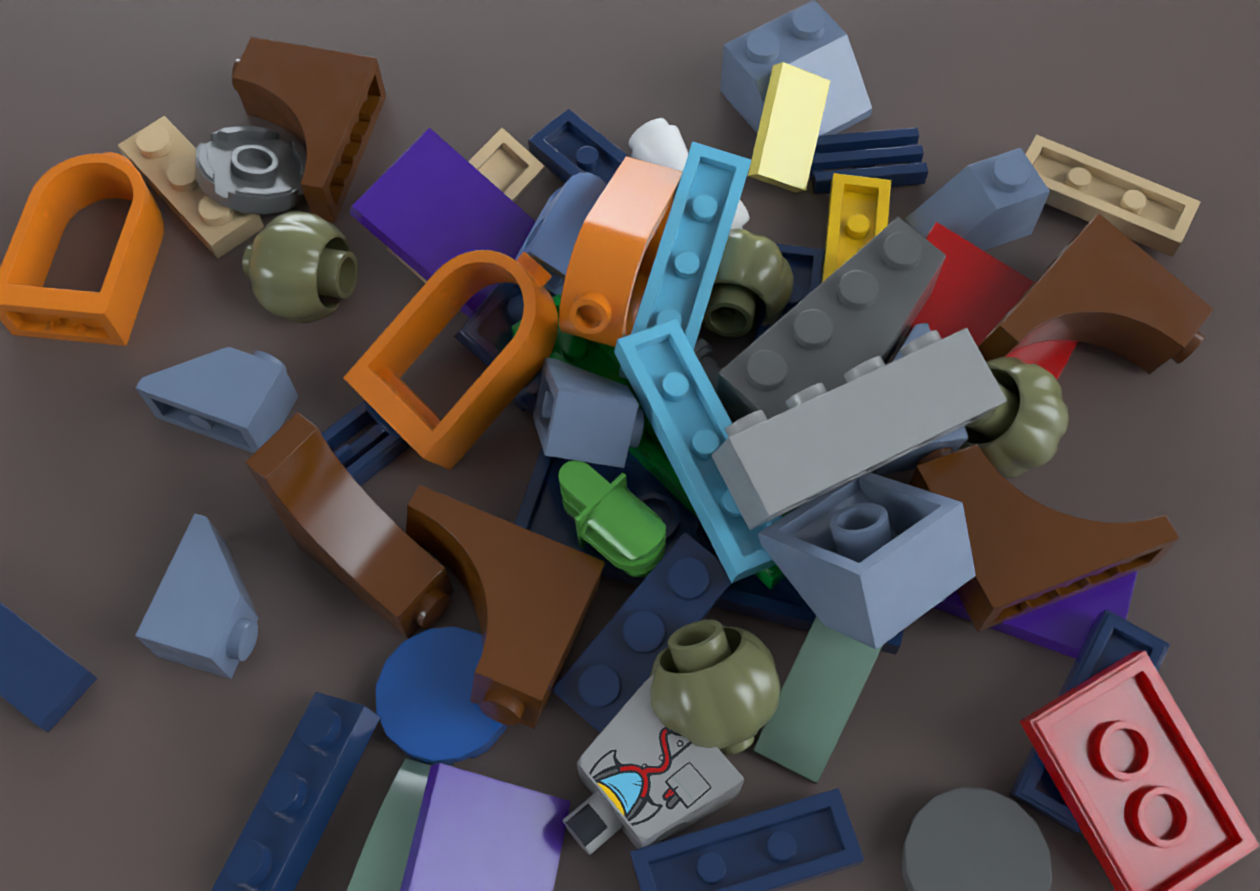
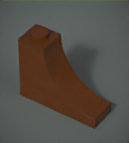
[232,36,386,223]
[978,213,1214,374]
[245,412,454,639]
[909,444,1180,632]
[406,485,605,729]

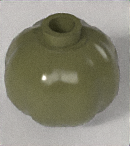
[242,211,358,323]
[701,228,794,338]
[957,357,1069,479]
[650,620,781,755]

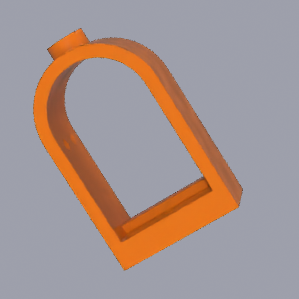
[0,152,164,346]
[559,156,683,347]
[343,250,558,470]

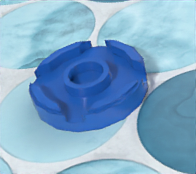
[376,626,507,765]

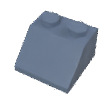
[720,0,872,136]
[758,472,976,649]

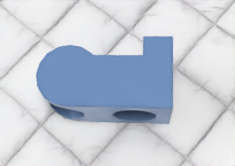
[515,173,607,295]

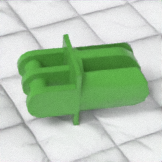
[558,460,666,577]

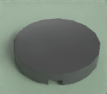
[195,125,307,214]
[901,787,1052,891]

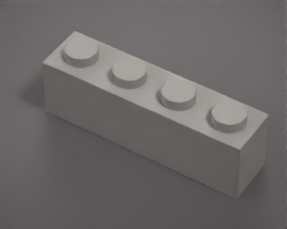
[711,328,1007,530]

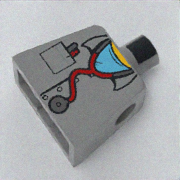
[562,675,744,855]

